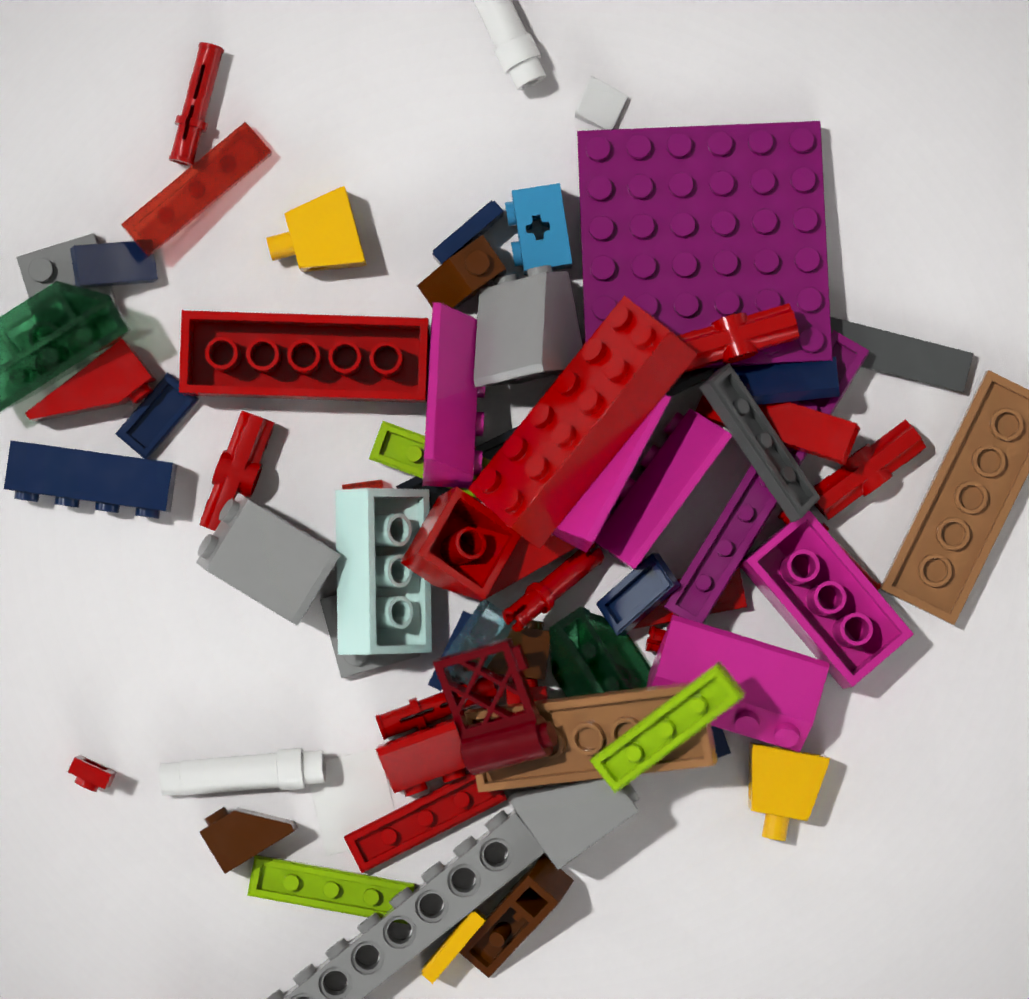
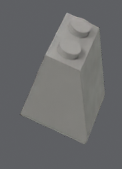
[474,265,583,387]
[196,492,340,626]
[509,778,640,870]

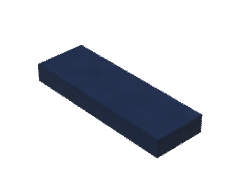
[714,356,840,405]

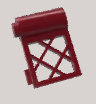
[433,638,557,776]

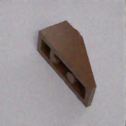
[459,854,574,978]

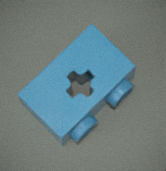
[505,183,573,275]

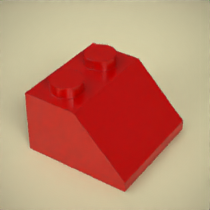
[400,486,521,601]
[376,718,467,797]

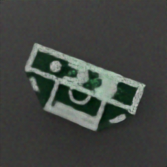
[0,281,131,413]
[549,606,651,697]

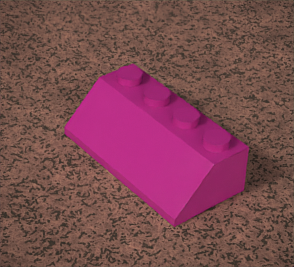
[422,303,486,488]
[552,394,671,552]
[594,409,732,570]
[740,510,914,689]
[647,615,830,753]

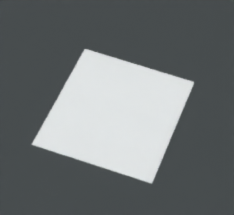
[309,748,395,856]

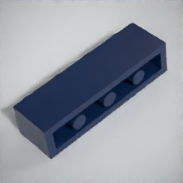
[4,440,177,519]

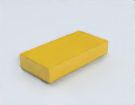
[421,908,486,984]

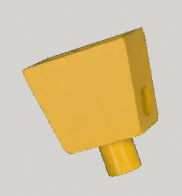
[266,186,367,272]
[748,742,830,841]

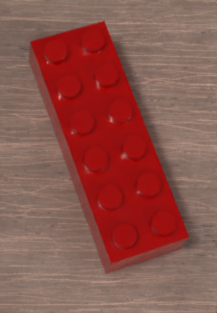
[468,296,698,549]
[179,310,430,403]

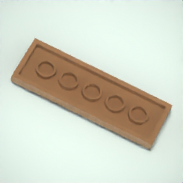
[880,370,1029,625]
[464,682,718,793]

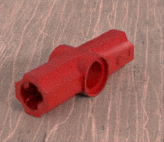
[676,303,800,372]
[199,411,275,531]
[813,419,926,520]

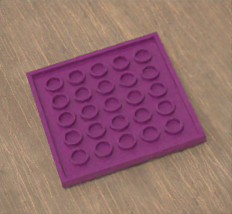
[577,121,832,369]

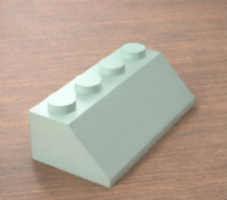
[335,488,432,655]

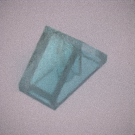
[445,599,517,686]

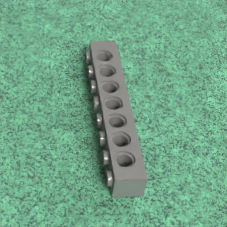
[267,810,545,999]

